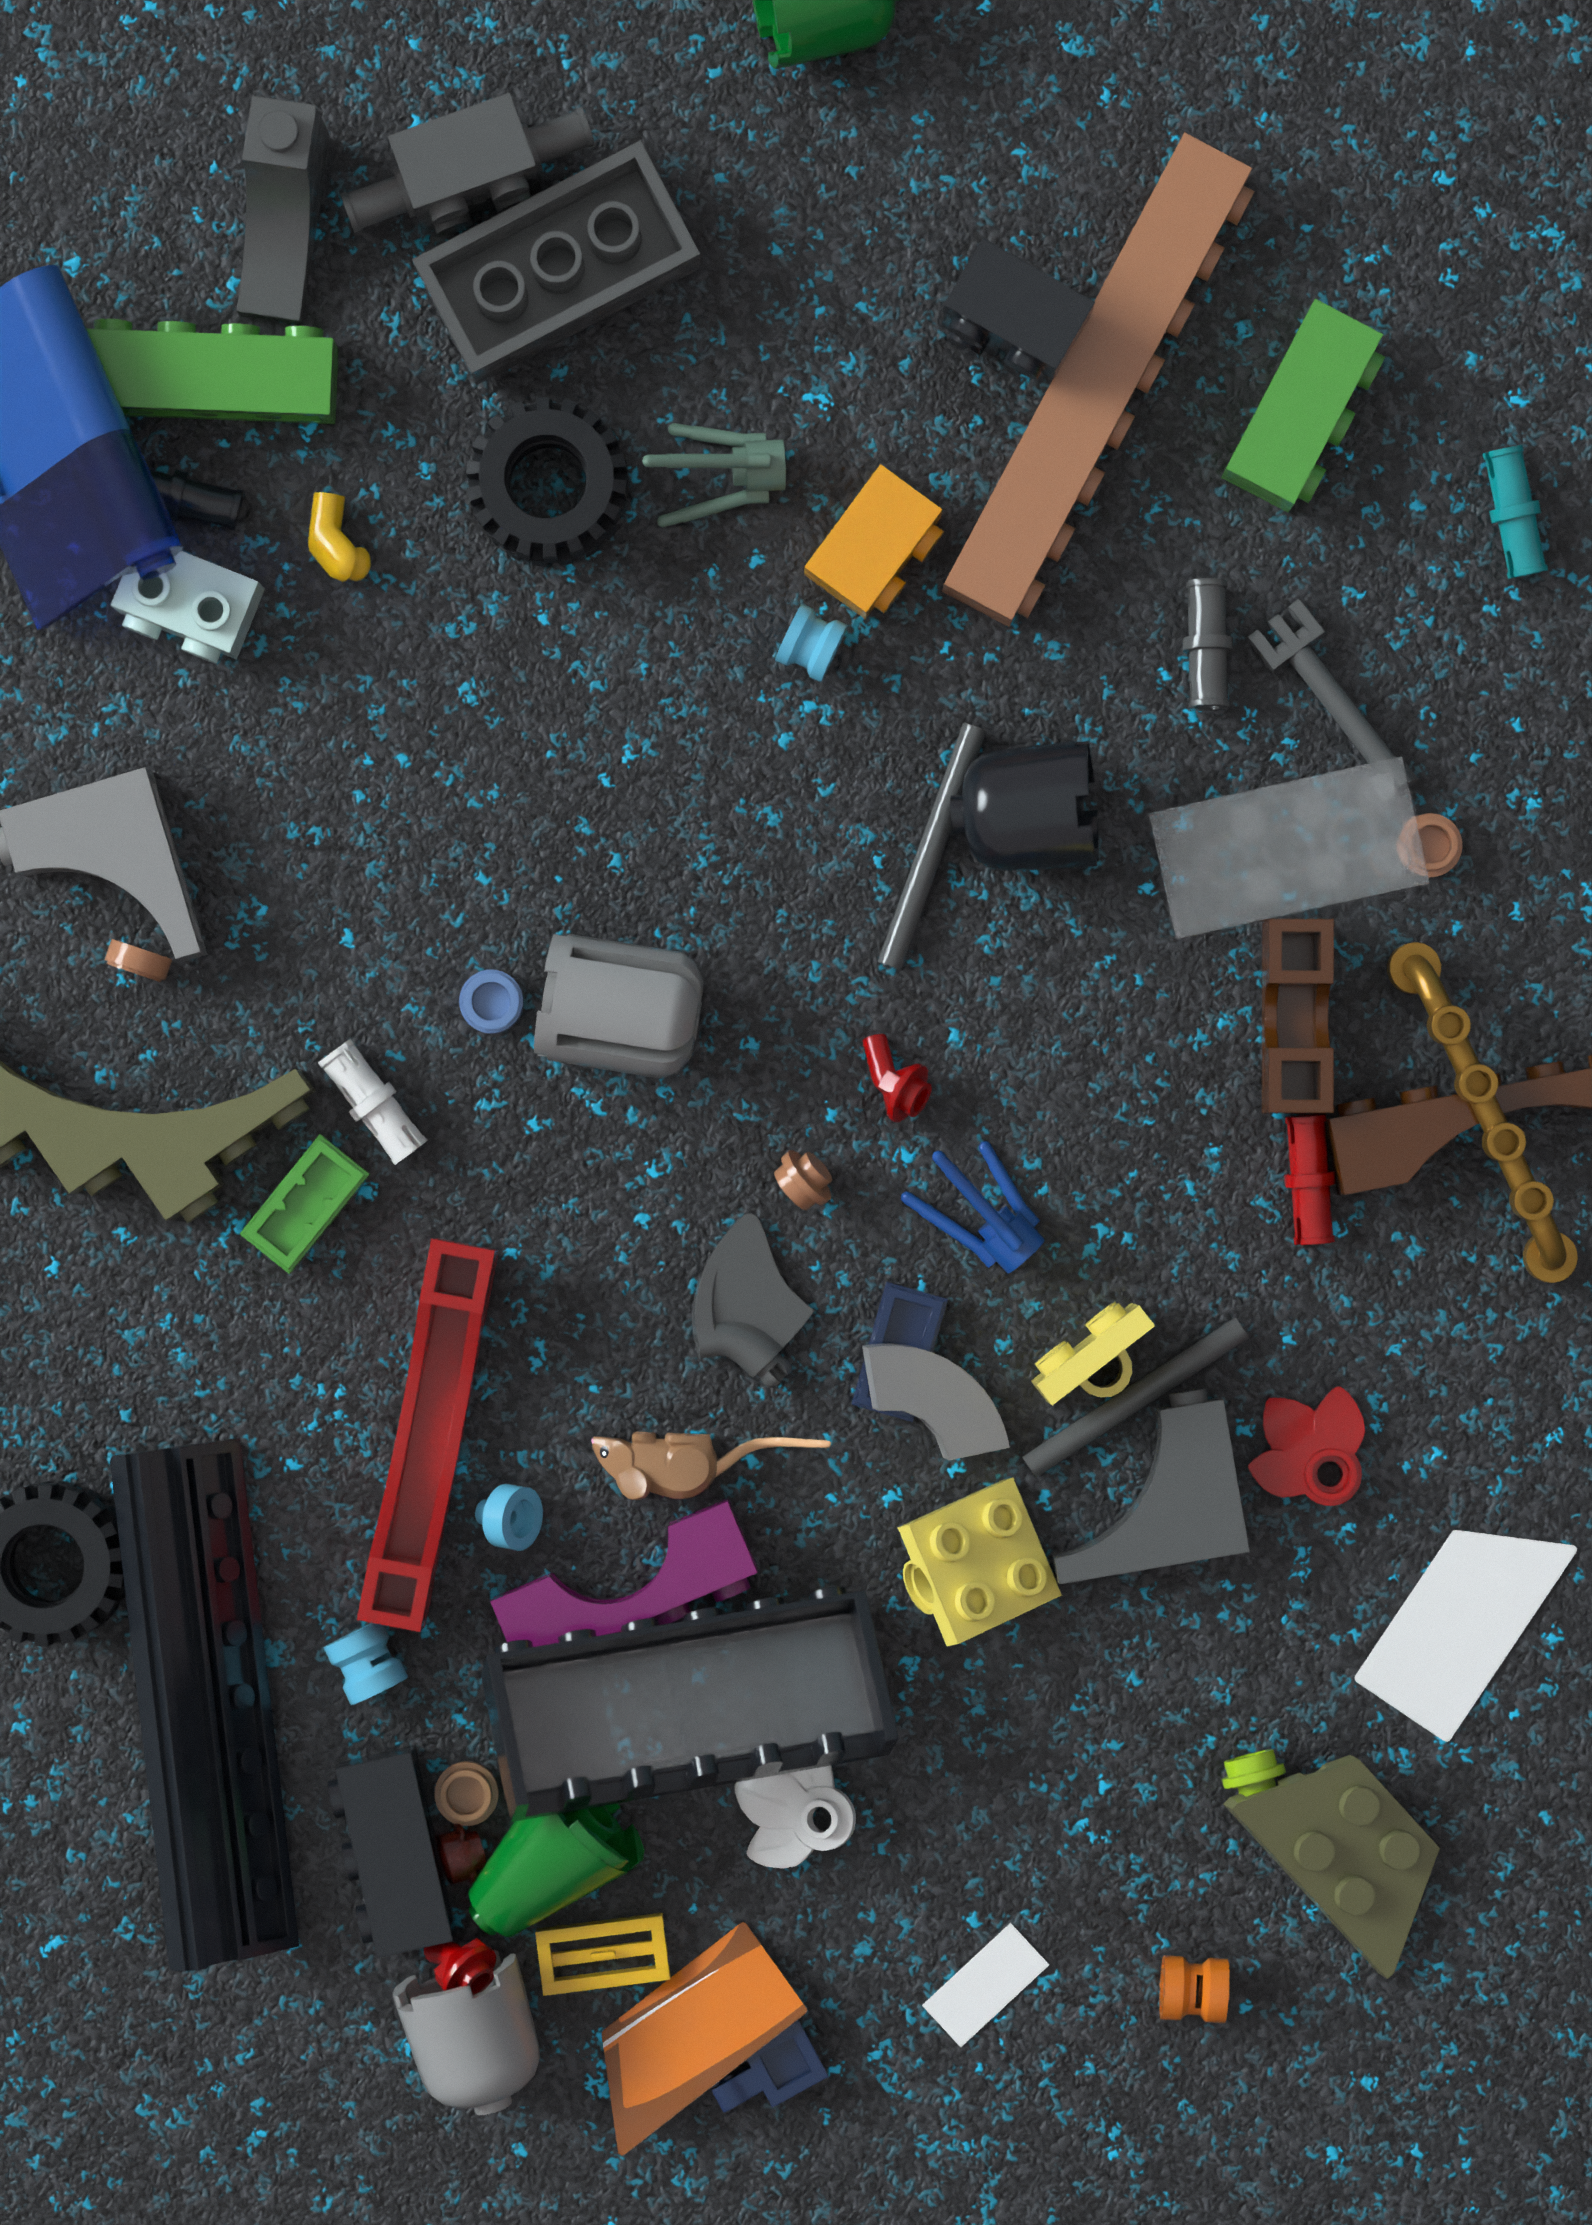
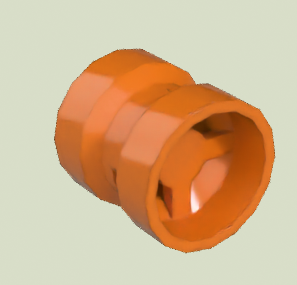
[1159,1955,1229,2023]

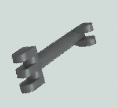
[1247,599,1418,804]

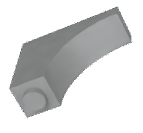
[0,767,207,962]

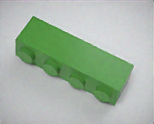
[86,319,339,424]

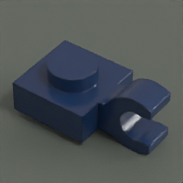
[711,2019,829,2113]

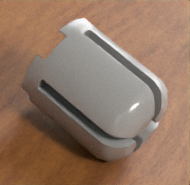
[534,934,704,1079]

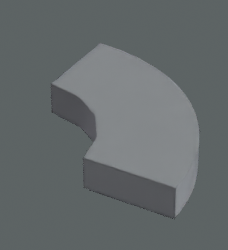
[862,1343,1010,1461]

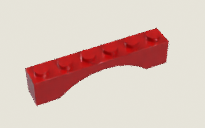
[357,1238,499,1632]

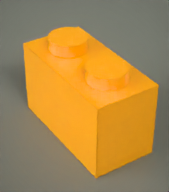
[804,464,944,620]

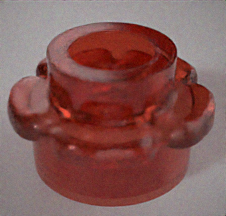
[436,1823,486,1885]

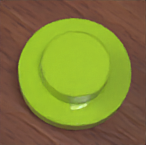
[1222,1749,1286,1797]

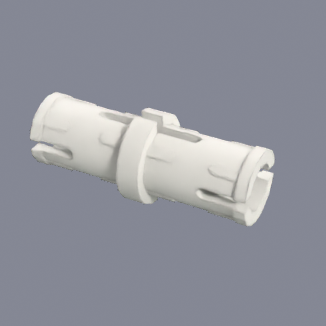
[318,1038,427,1165]

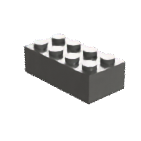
[412,140,702,385]

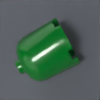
[752,0,899,69]

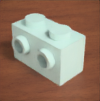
[110,534,265,664]

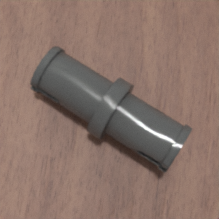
[1182,578,1233,711]

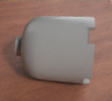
[393,1950,540,2115]

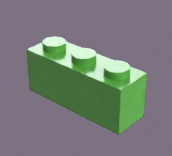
[1221,299,1385,513]

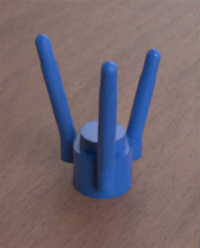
[901,1141,1045,1274]

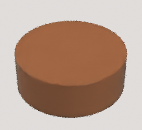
[104,939,173,982]

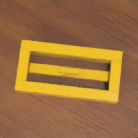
[535,1913,671,1996]

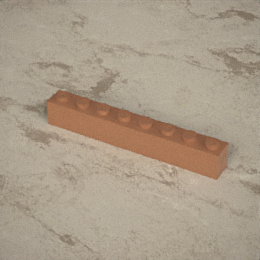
[942,132,1255,627]

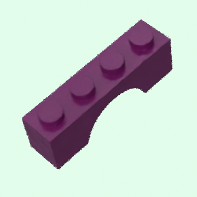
[490,1498,758,1647]

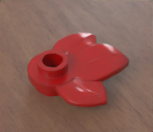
[1248,1386,1365,1506]

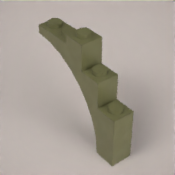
[0,1060,316,1224]

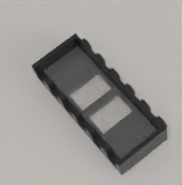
[481,1586,899,1822]

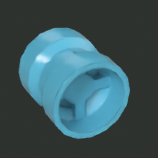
[323,1623,408,1705]

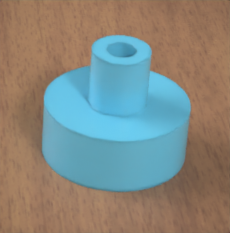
[475,1484,543,1551]

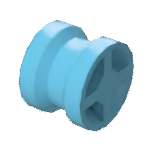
[775,603,848,683]

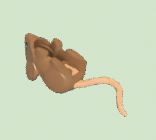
[591,1432,831,1500]

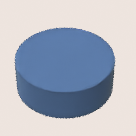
[459,970,524,1034]

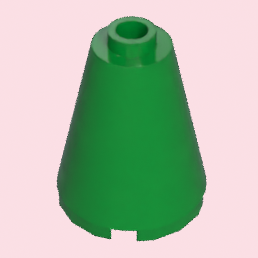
[468,1803,645,1937]

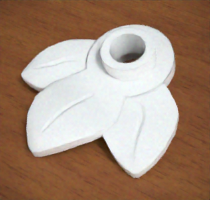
[734,1766,856,1868]

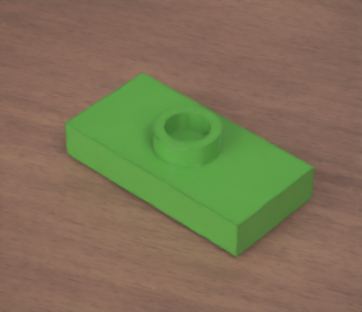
[240,1134,371,1274]

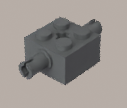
[340,92,595,236]

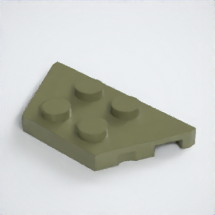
[1223,1755,1440,1979]

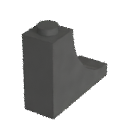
[236,96,331,325]
[1052,1388,1250,1584]

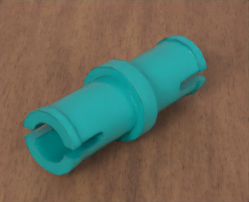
[1482,445,1548,579]

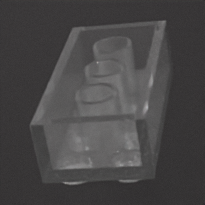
[1149,756,1432,940]

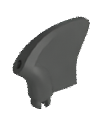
[692,1213,814,1388]

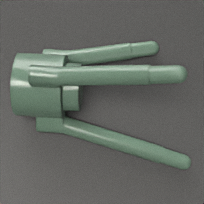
[642,423,786,527]

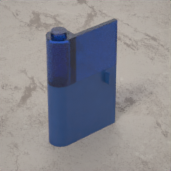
[0,265,183,630]

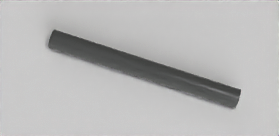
[877,723,987,971]
[1022,1317,1249,1478]

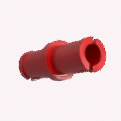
[1284,1114,1336,1245]

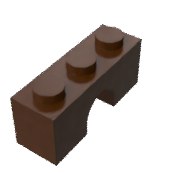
[1262,919,1334,1114]

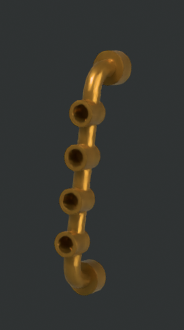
[1387,942,1578,1283]

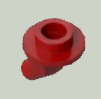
[862,1034,932,1122]
[424,1938,497,1995]

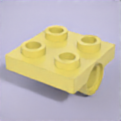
[1031,1302,1155,1406]
[898,1477,1062,1646]

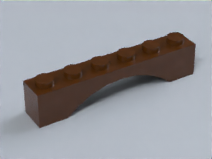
[1325,1055,1592,1195]

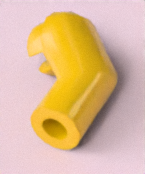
[308,492,371,582]

